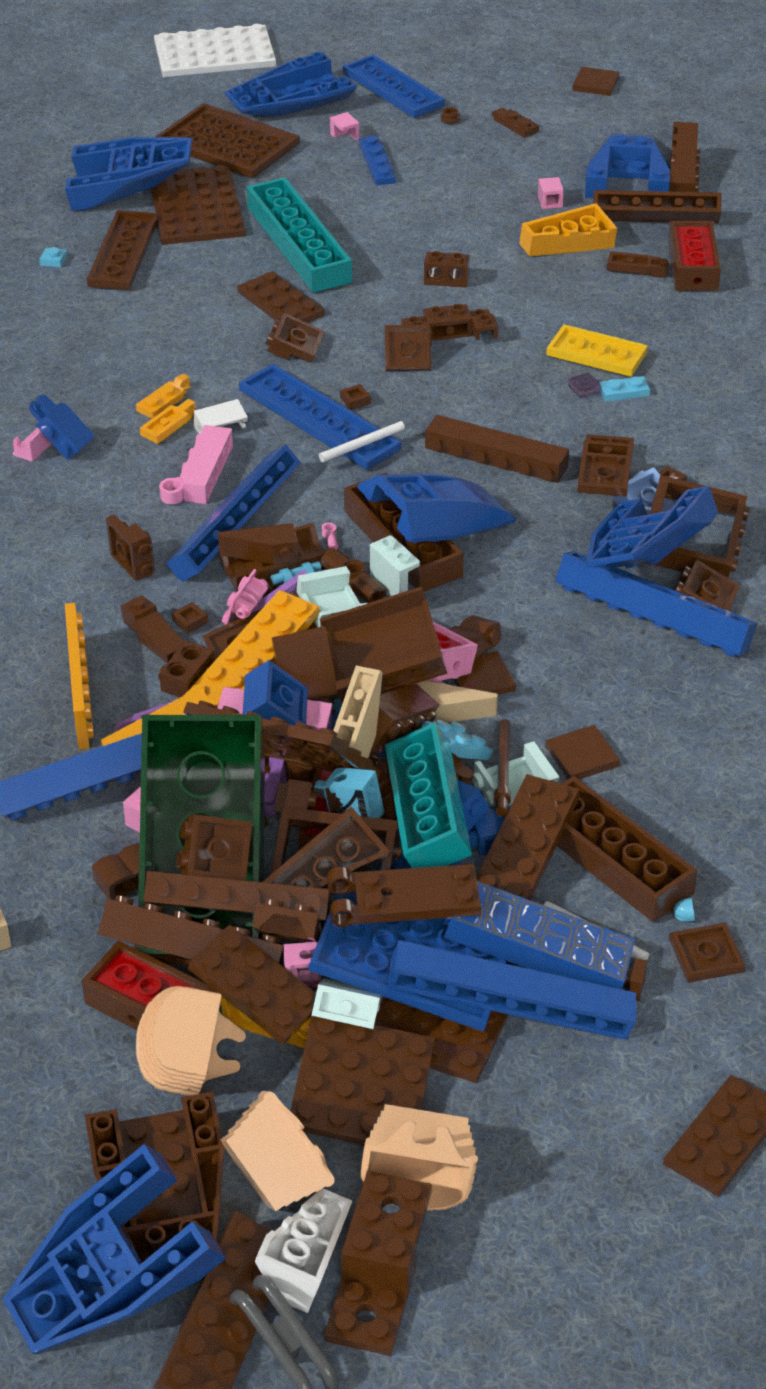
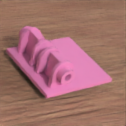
[222,569,268,625]

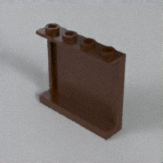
[320,586,448,704]

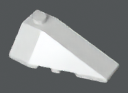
[255,1188,352,1313]

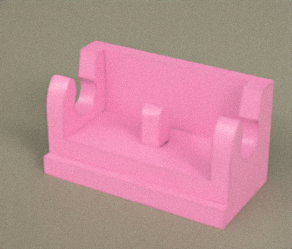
[13,421,52,462]
[284,942,321,989]

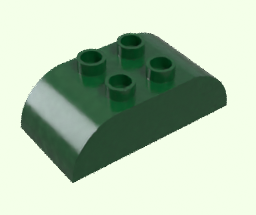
[137,715,265,954]

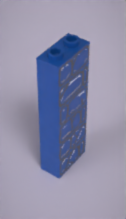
[442,881,635,989]

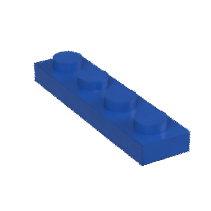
[359,136,396,186]

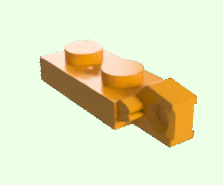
[136,374,191,418]
[140,399,196,444]

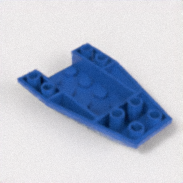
[225,52,356,116]
[357,474,516,543]

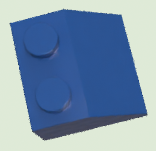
[242,660,308,726]

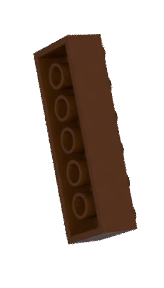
[344,472,464,592]
[557,776,697,923]

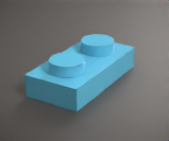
[599,376,650,401]

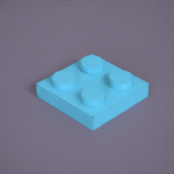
[421,720,493,760]

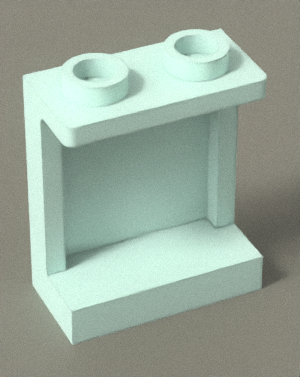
[370,535,420,598]
[296,566,368,628]
[472,741,560,809]
[312,978,382,1029]

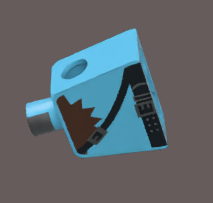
[314,767,384,819]

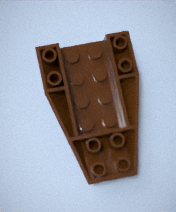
[85,1091,224,1279]

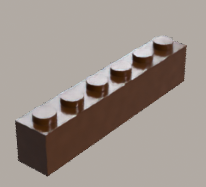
[593,190,721,223]
[425,415,569,483]
[144,871,331,922]
[97,895,284,964]

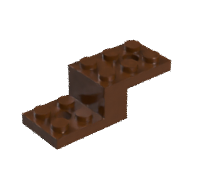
[577,434,634,497]
[324,1171,432,1356]

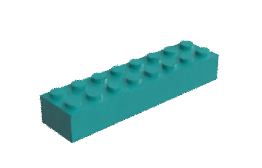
[247,177,352,293]

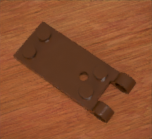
[327,864,481,927]

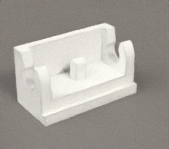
[194,399,247,434]

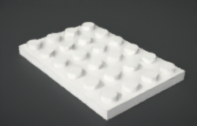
[154,24,276,77]

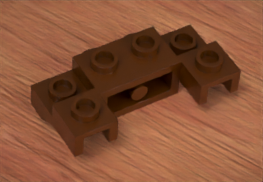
[401,304,498,345]

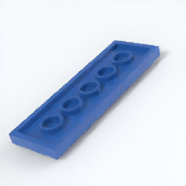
[343,54,445,118]

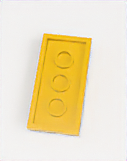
[546,324,648,377]

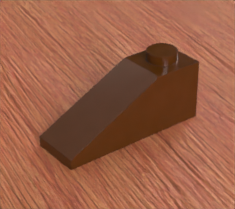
[218,523,299,565]

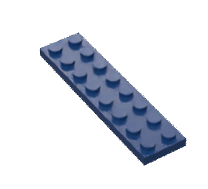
[239,364,401,470]

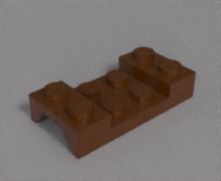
[219,523,326,592]
[252,899,324,943]

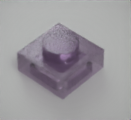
[568,372,601,398]

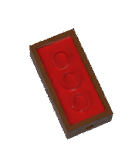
[668,221,721,291]
[81,940,220,1030]

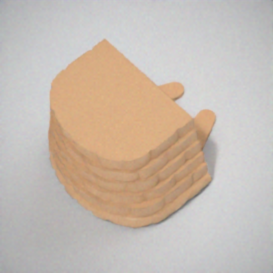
[136,986,246,1096]
[221,1091,334,1211]
[361,1104,478,1211]

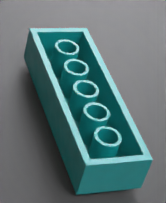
[385,722,472,868]

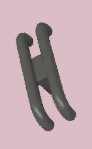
[230,1274,339,1389]

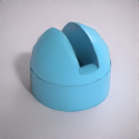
[673,898,695,922]

